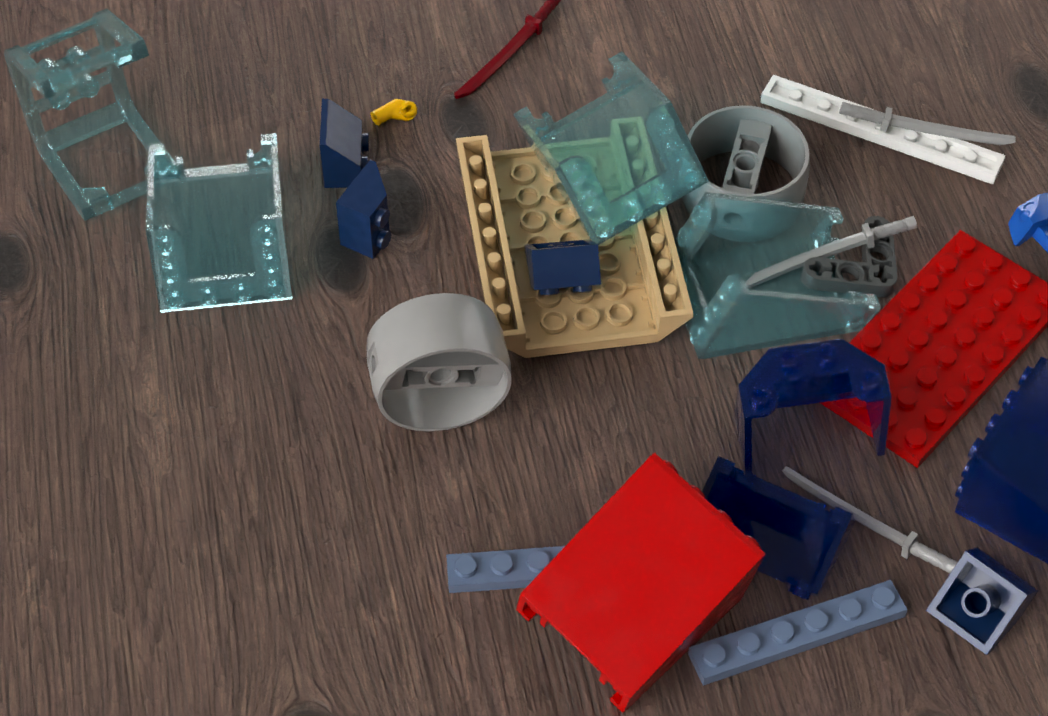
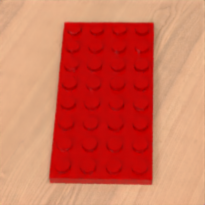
[805,230,1048,468]

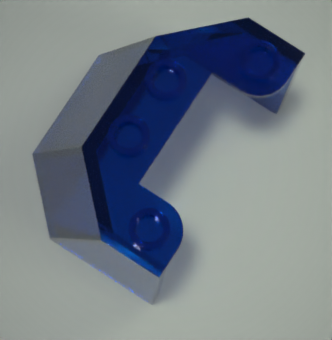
[734,338,892,474]

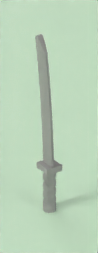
[839,102,1016,145]
[745,216,917,289]
[782,466,958,574]

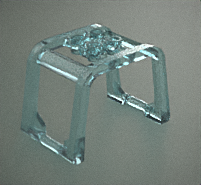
[4,8,182,221]

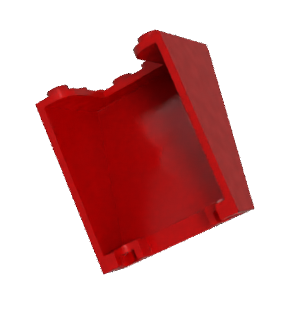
[516,452,766,713]

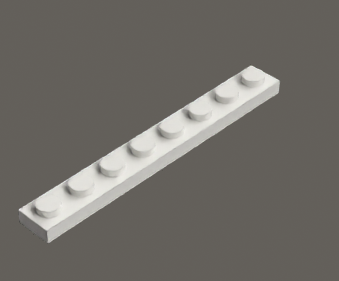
[760,75,1006,184]

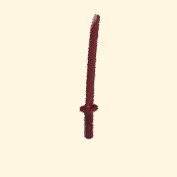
[454,0,561,99]

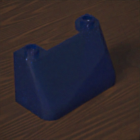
[702,456,855,600]

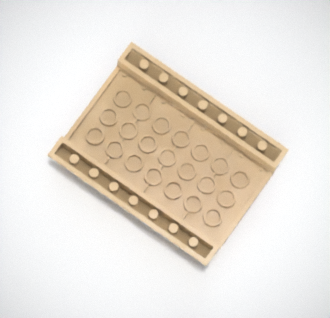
[456,118,694,358]

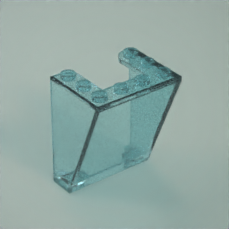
[513,52,709,245]
[146,133,292,313]
[675,192,881,359]

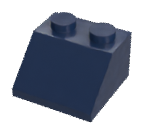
[320,98,369,188]
[336,160,391,259]
[524,239,601,295]
[926,547,1039,655]

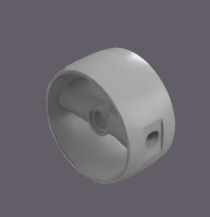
[680,105,810,239]
[366,293,511,431]

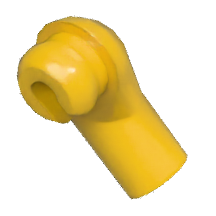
[370,99,417,126]

